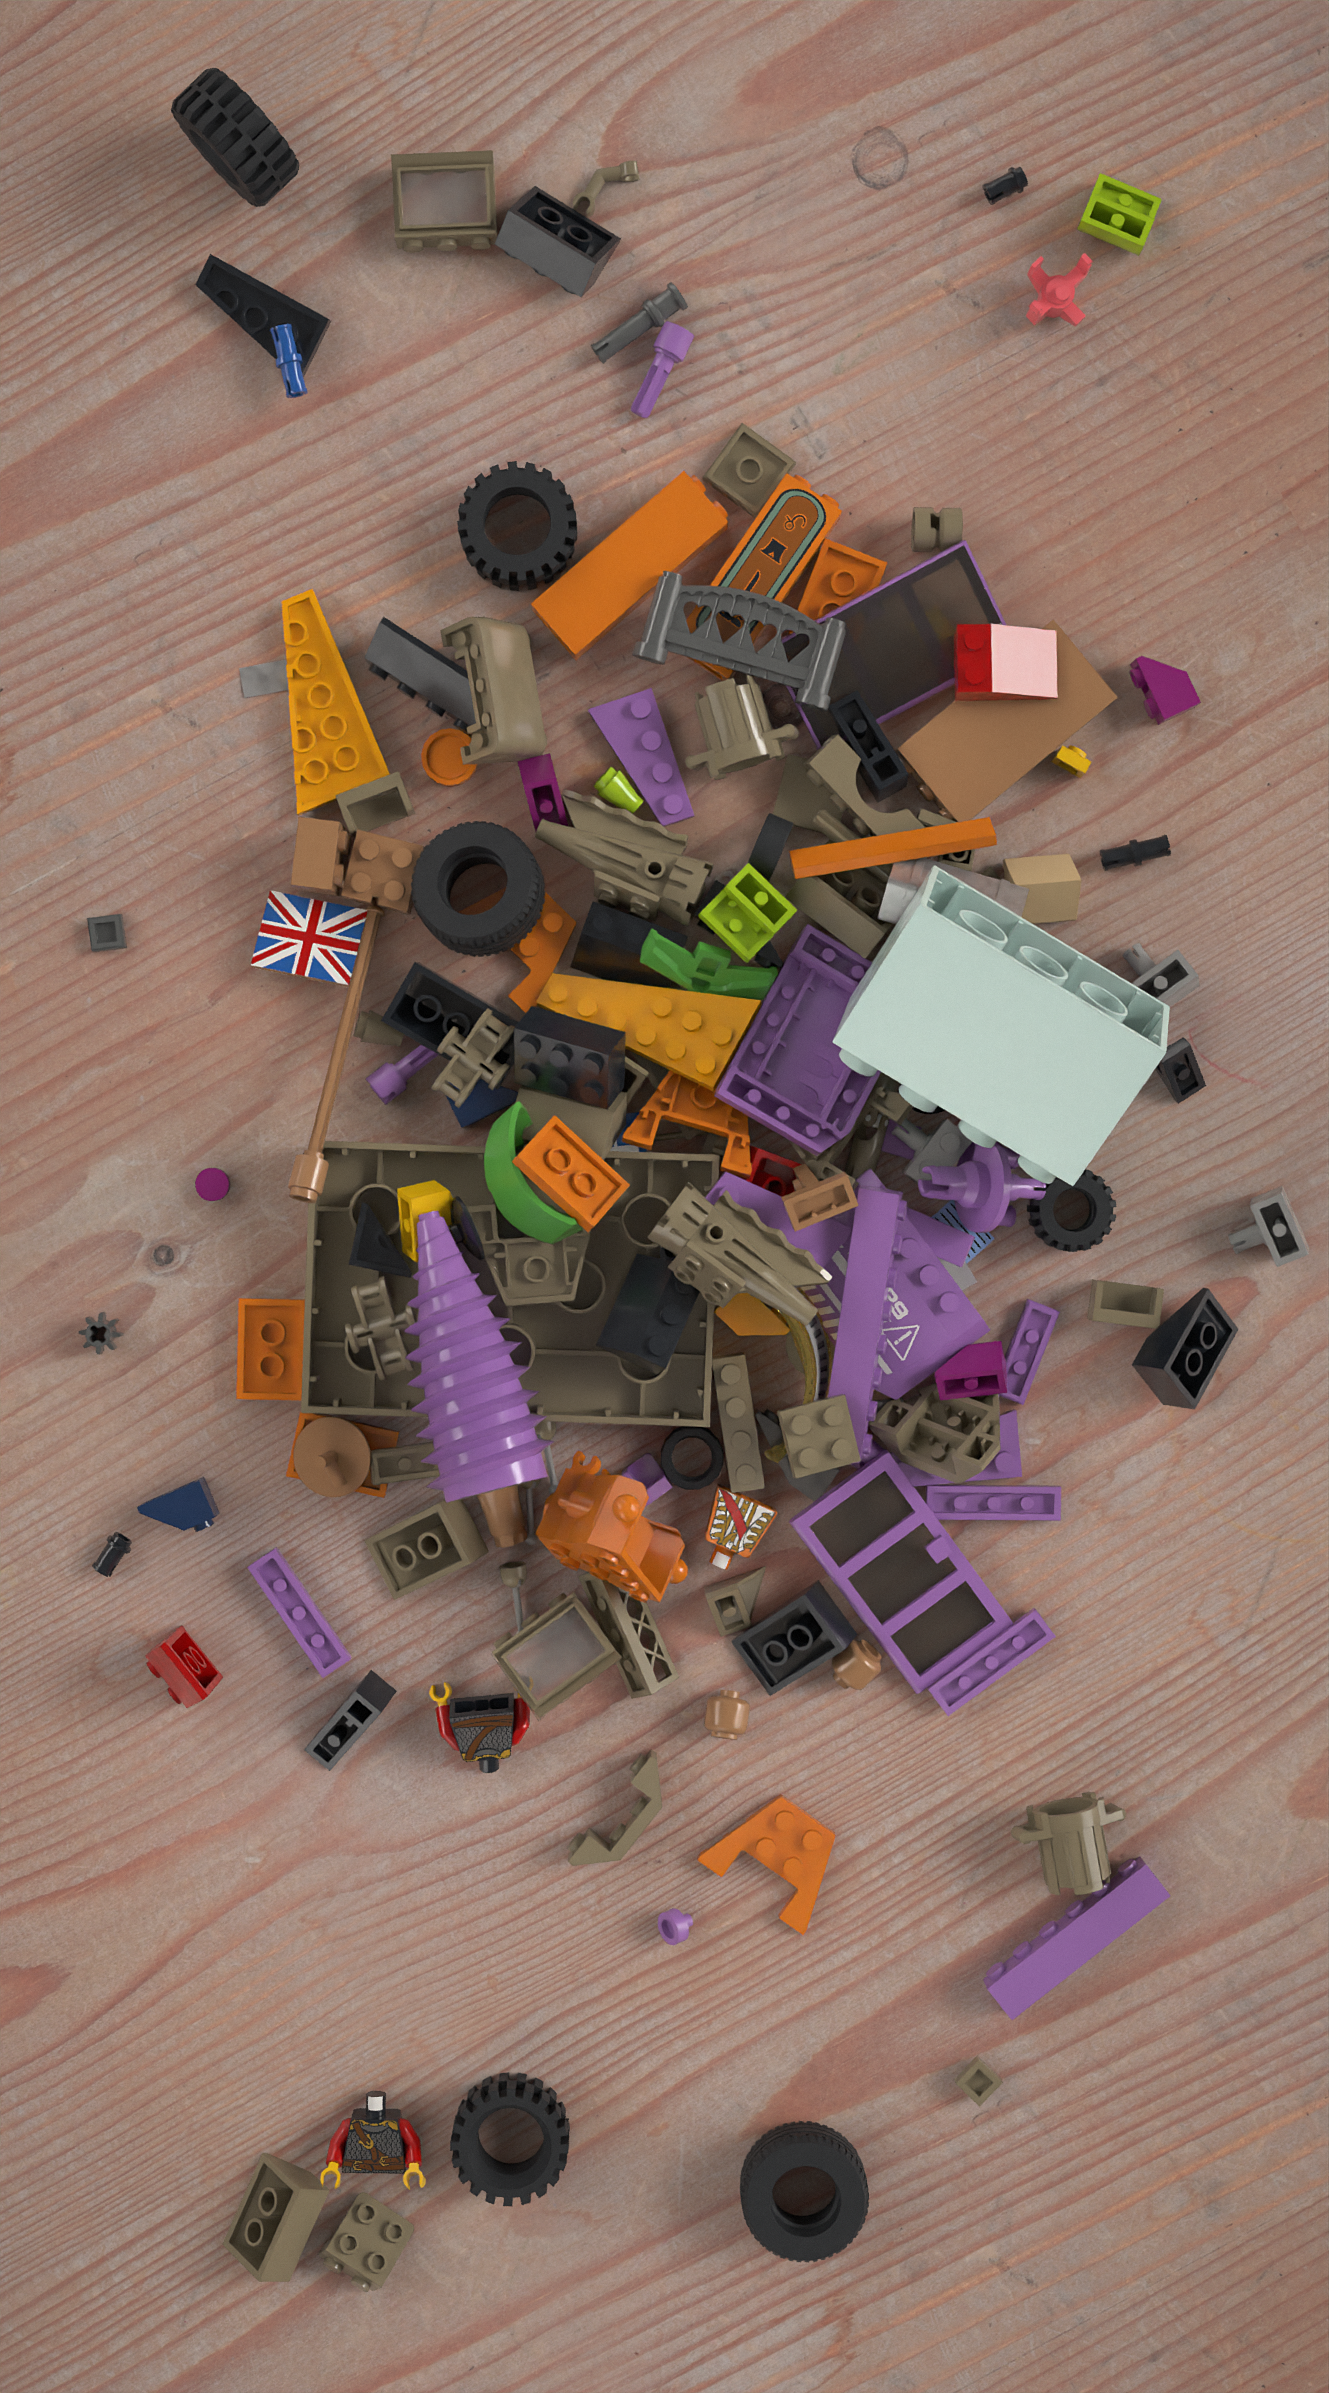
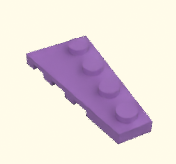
[588,688,694,827]
[705,1172,852,1268]
[887,1409,1022,1489]

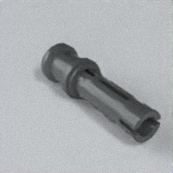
[591,282,688,364]

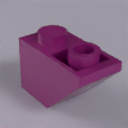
[1129,656,1201,725]

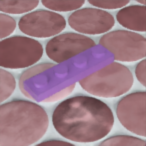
[926,1485,1061,1521]
[247,1547,352,1678]
[928,1608,1056,1716]

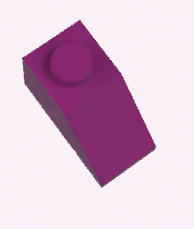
[517,753,569,833]
[935,1341,1007,1400]

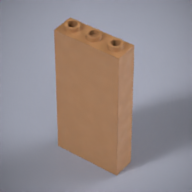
[895,619,1118,822]

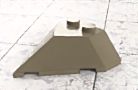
[868,1383,1001,1484]

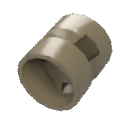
[911,507,963,552]

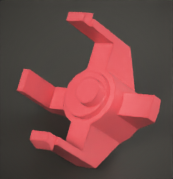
[1026,253,1093,327]

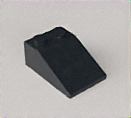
[1132,1288,1238,1410]
[731,1580,858,1696]

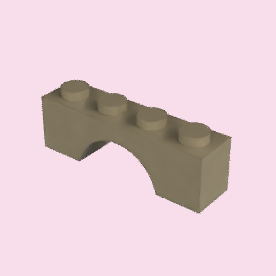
[803,734,925,837]
[712,1352,765,1493]

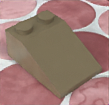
[364,1499,489,1600]

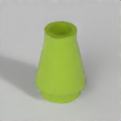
[593,767,644,814]

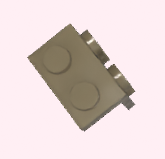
[318,2192,414,2292]

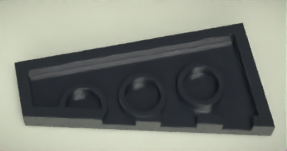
[195,254,331,378]

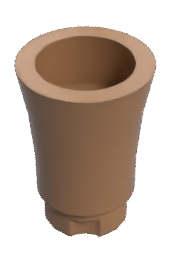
[476,1485,528,1548]

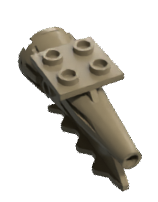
[535,789,714,927]
[647,1182,832,1326]

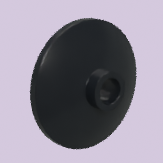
[448,1196,485,1260]

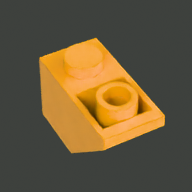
[714,1293,790,1336]

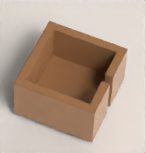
[291,817,351,896]
[341,829,425,915]

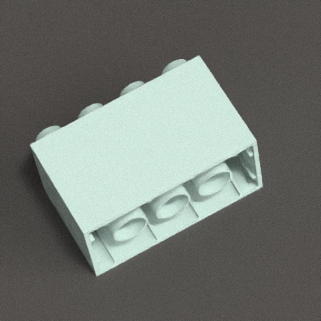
[833,865,1170,1186]

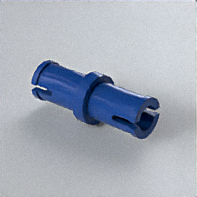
[270,324,308,398]

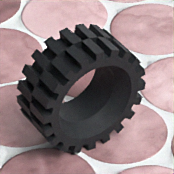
[457,461,578,591]
[450,2072,570,2206]

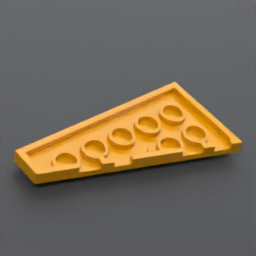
[281,588,390,816]
[536,973,762,1091]

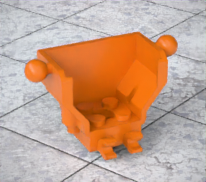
[535,1450,688,1603]

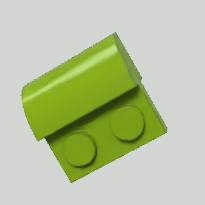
[1077,173,1162,256]
[698,863,797,963]

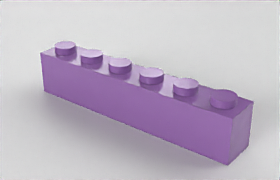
[983,1856,1170,2020]

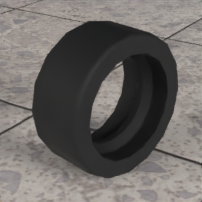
[747,813,793,882]
[661,1426,723,1490]

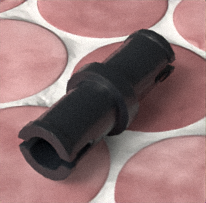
[1100,835,1171,871]

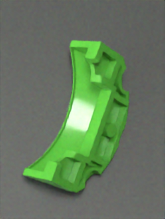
[484,1101,583,1244]

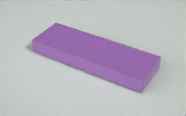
[999,1299,1060,1405]

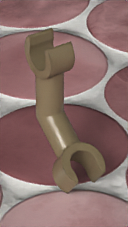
[573,161,640,218]

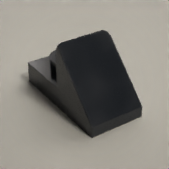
[1155,1037,1206,1104]

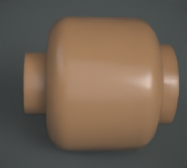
[831,1639,881,1690]
[704,1689,750,1740]

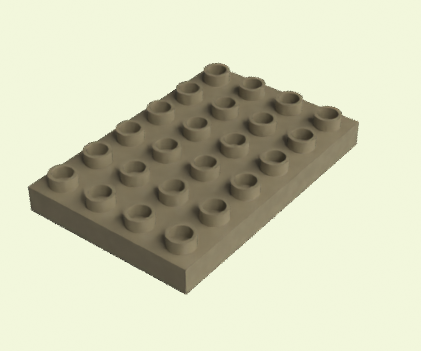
[301,1141,719,1427]

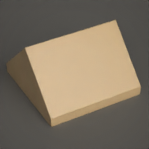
[1003,854,1081,924]

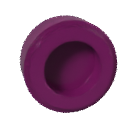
[195,1168,230,1201]

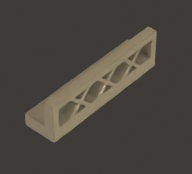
[578,1571,679,1699]

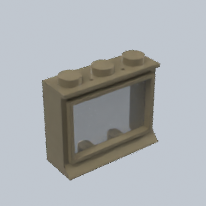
[391,150,498,253]
[491,1592,622,1721]

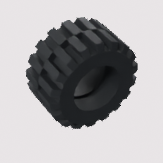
[1027,1169,1117,1252]

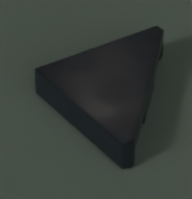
[349,1203,413,1278]

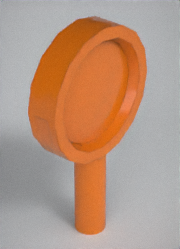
[421,728,478,787]

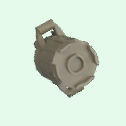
[685,675,799,780]
[1011,1792,1126,1896]

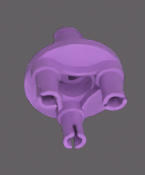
[918,1141,1046,1233]

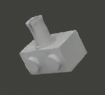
[1123,943,1200,1007]
[891,1118,972,1185]
[1228,1186,1309,1267]

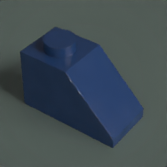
[446,1079,518,1128]
[137,1477,220,1532]

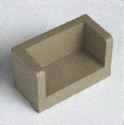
[335,771,416,837]
[1087,1279,1164,1329]

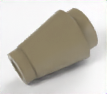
[353,1010,404,1047]

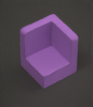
[622,1453,673,1507]

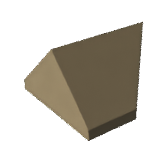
[704,1565,767,1637]

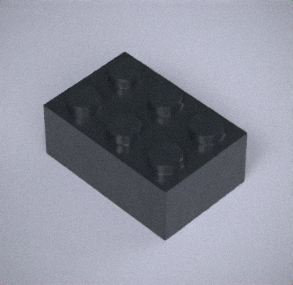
[514,1006,626,1110]

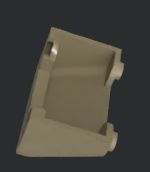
[440,617,547,765]

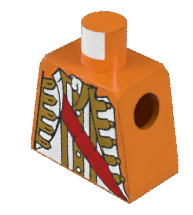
[704,1484,778,1570]

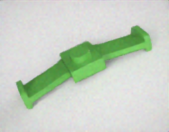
[640,929,778,1000]

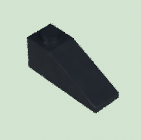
[828,690,909,803]
[304,1670,397,1771]

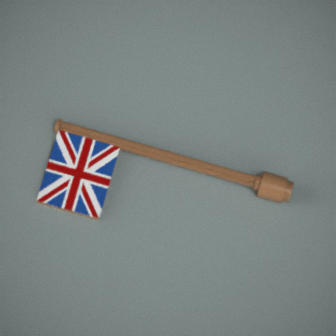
[251,890,385,1203]

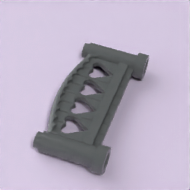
[632,571,846,712]

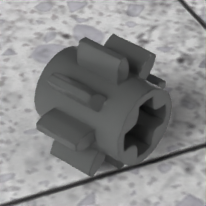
[79,1312,124,1355]

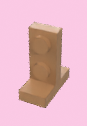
[781,1164,859,1232]

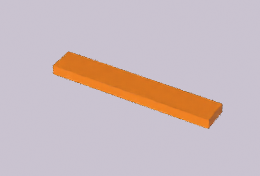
[789,817,997,879]

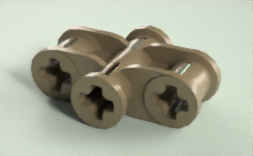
[431,1008,514,1108]
[345,1276,417,1381]

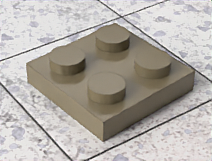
[777,1394,861,1478]

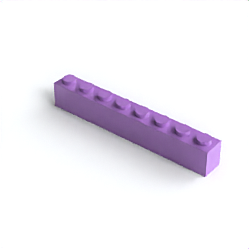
[828,1185,907,1463]

